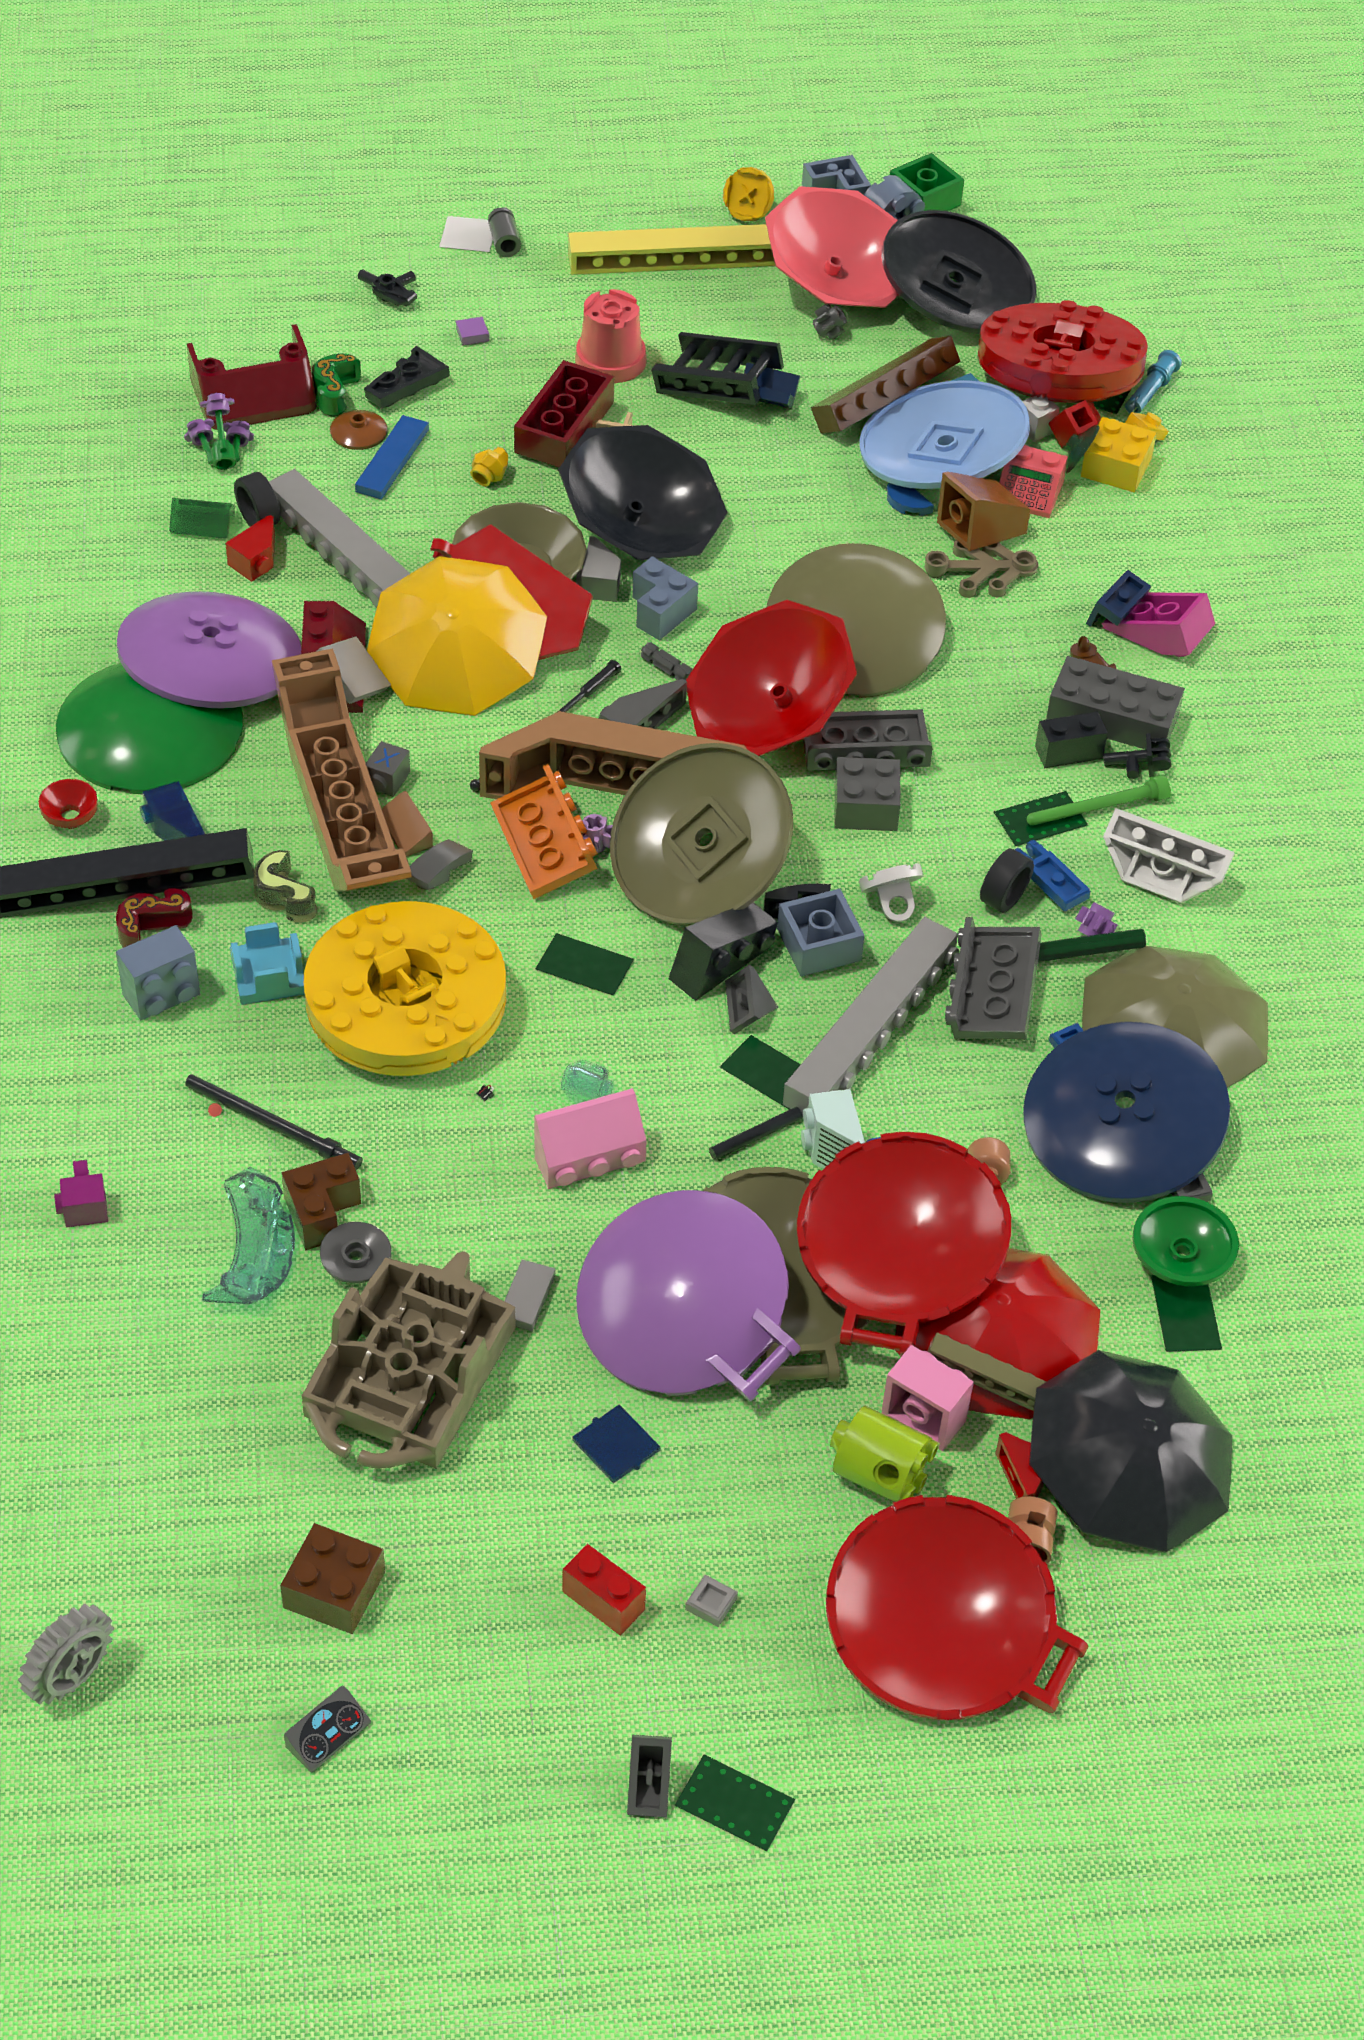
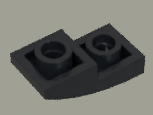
[764,884,831,921]

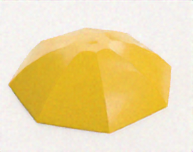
[367,556,547,716]

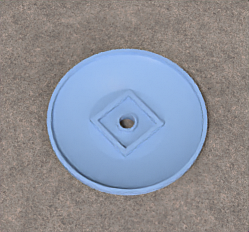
[860,380,1030,489]

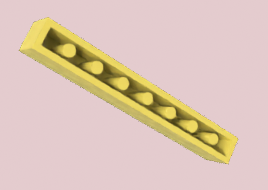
[568,224,775,275]

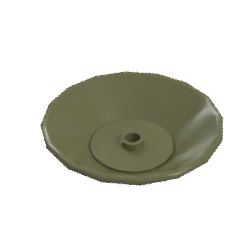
[452,502,587,580]

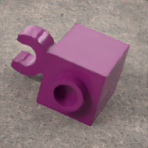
[54,1160,108,1228]

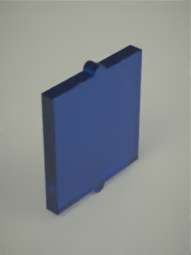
[572,1404,660,1483]

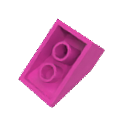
[1102,592,1215,657]

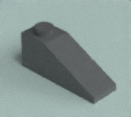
[599,679,687,729]

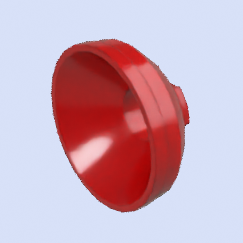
[38,779,98,829]

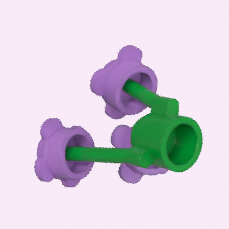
[184,393,254,470]

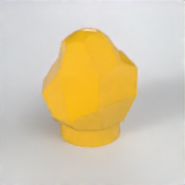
[470,447,508,487]

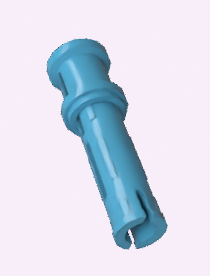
[1125,350,1182,413]

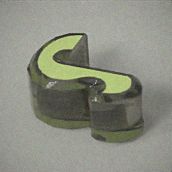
[252,850,317,923]

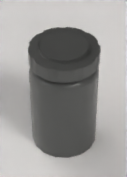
[488,207,521,257]

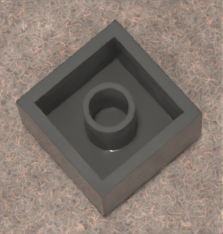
[834,757,901,831]

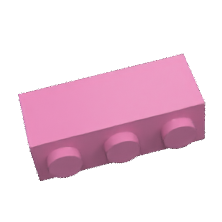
[534,1088,647,1189]

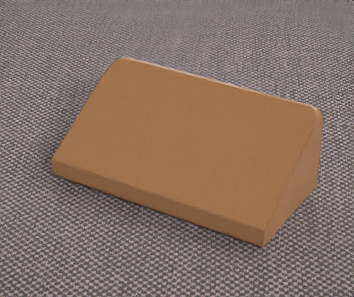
[382,791,433,856]

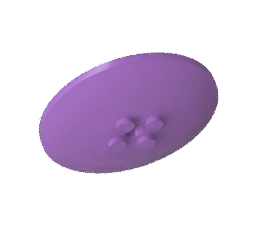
[117,591,301,708]

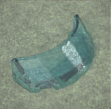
[202,1166,295,1304]

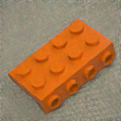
[490,764,598,899]

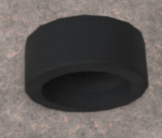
[234,472,280,527]
[980,848,1034,913]

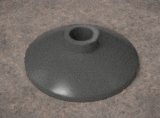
[320,1222,391,1283]

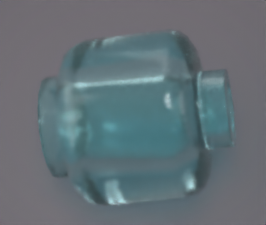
[561,1059,614,1103]

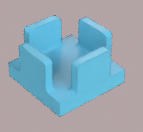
[230,922,305,1005]

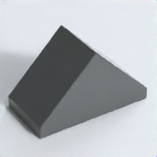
[627,1734,672,1817]

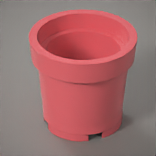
[575,289,647,383]

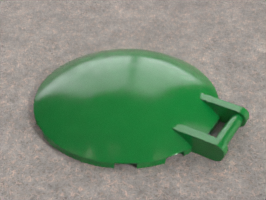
[56,663,244,795]

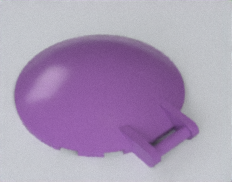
[576,1190,801,1402]

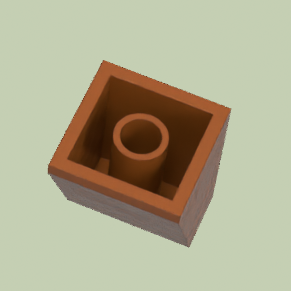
[937,471,1030,551]

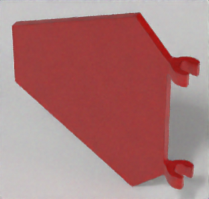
[430,524,593,660]

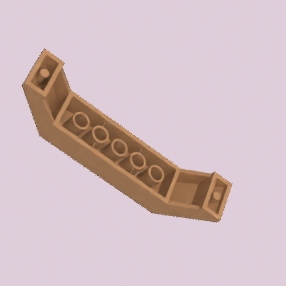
[272,648,412,891]
[479,711,792,805]

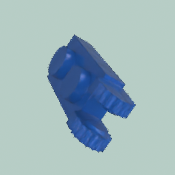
[1014,840,1091,912]

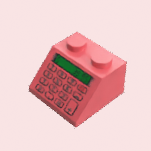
[999,445,1068,518]

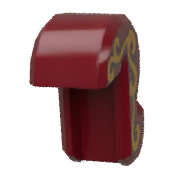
[116,889,193,948]

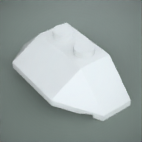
[1103,808,1235,903]

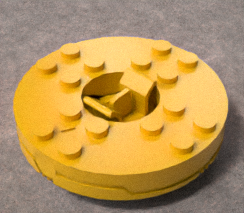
[303,901,506,1076]

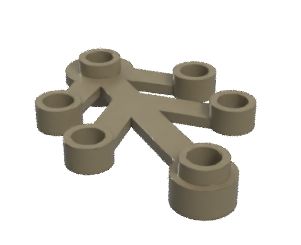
[924,540,1038,598]

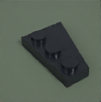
[364,346,450,409]

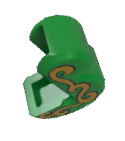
[312,353,361,416]

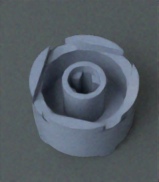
[864,175,925,220]

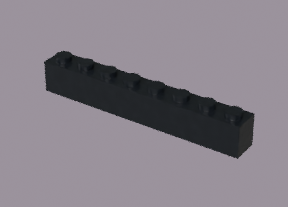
[0,828,254,918]

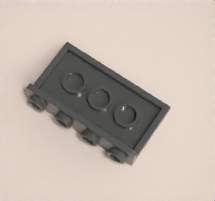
[803,709,933,771]
[945,917,1042,1040]

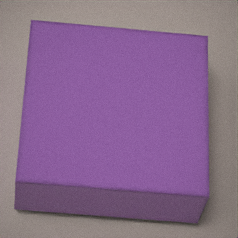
[456,317,489,345]

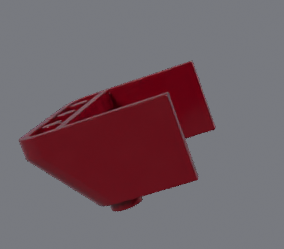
[187,324,317,430]

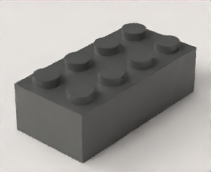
[1046,656,1185,749]

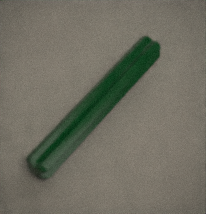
[1038,928,1147,962]

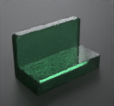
[169,498,236,539]

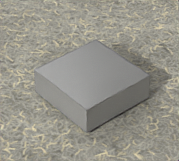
[685,1575,738,1627]

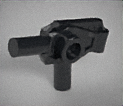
[358,269,417,307]

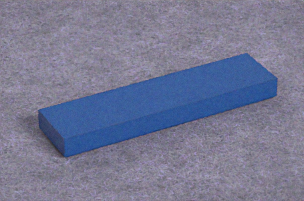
[355,415,429,500]

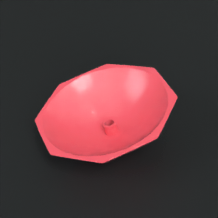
[765,186,899,308]

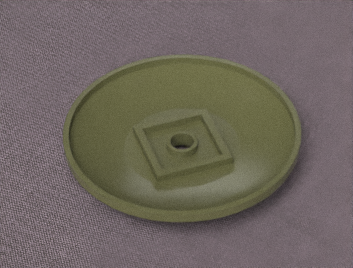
[610,743,793,926]

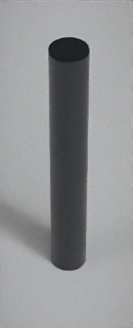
[709,1106,803,1160]

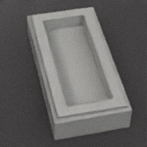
[505,1259,556,1332]

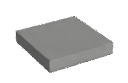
[316,636,391,704]

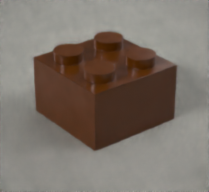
[280,1523,385,1635]

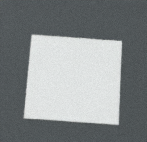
[439,216,493,252]

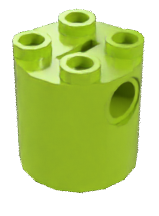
[830,1405,940,1502]

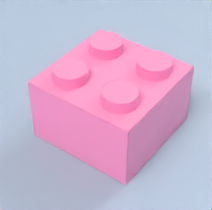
[882,1345,973,1451]

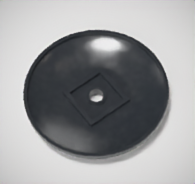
[881,210,1036,334]

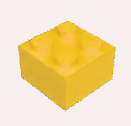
[1081,417,1157,493]

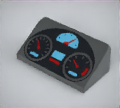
[284,1685,371,1773]

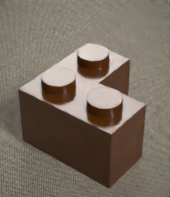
[281,1153,361,1251]

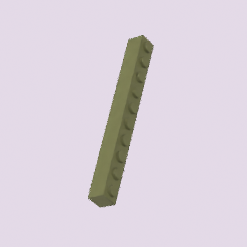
[927,1333,1046,1411]

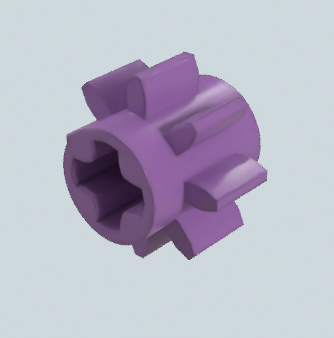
[1075,902,1118,936]

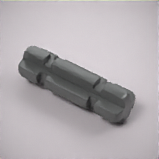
[641,642,693,681]

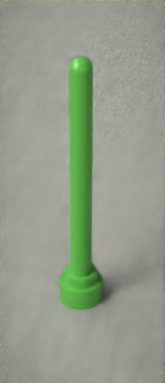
[1027,774,1171,825]

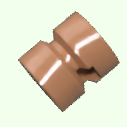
[1008,1497,1058,1564]

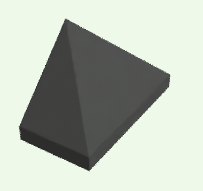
[725,965,778,1034]

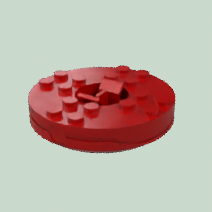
[978,300,1148,403]

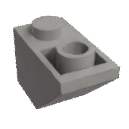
[576,536,621,602]

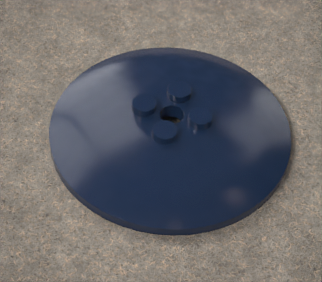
[1023,1022,1230,1203]

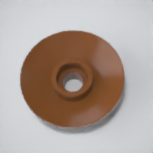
[330,410,387,450]

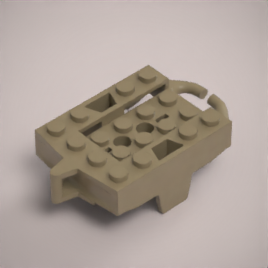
[302,1251,516,1469]

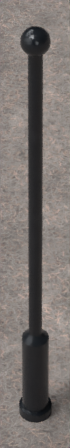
[470,659,621,792]

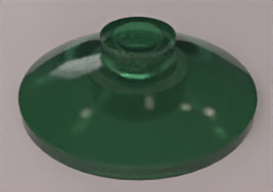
[1064,424,1100,474]

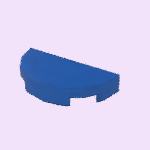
[887,483,934,516]

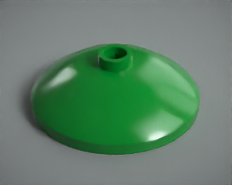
[1132,1196,1239,1286]

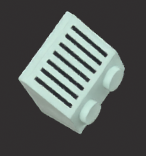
[801,1089,865,1169]

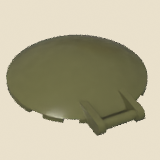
[767,543,946,698]
[702,1167,869,1385]

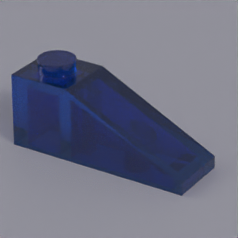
[140,781,205,841]

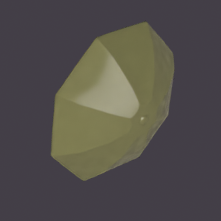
[1082,946,1268,1088]

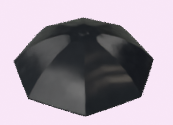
[558,425,727,560]
[1029,1350,1232,1553]

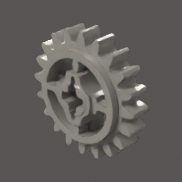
[18,1604,114,1705]

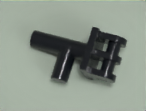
[1103,733,1172,779]

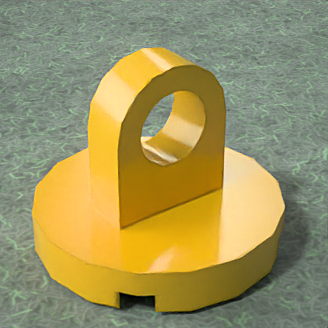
[723,167,774,221]

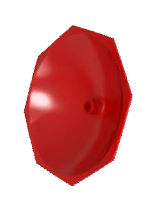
[686,599,857,756]
[895,1248,1100,1420]

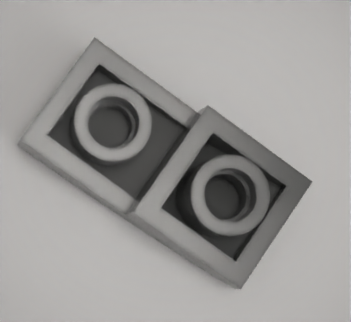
[406,839,473,890]

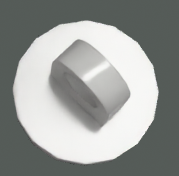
[859,863,924,923]

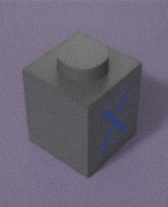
[366,741,410,797]

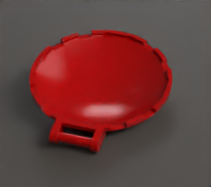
[797,1132,1012,1355]
[826,1495,1089,1720]

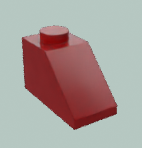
[225,515,275,582]

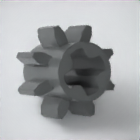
[813,304,847,339]

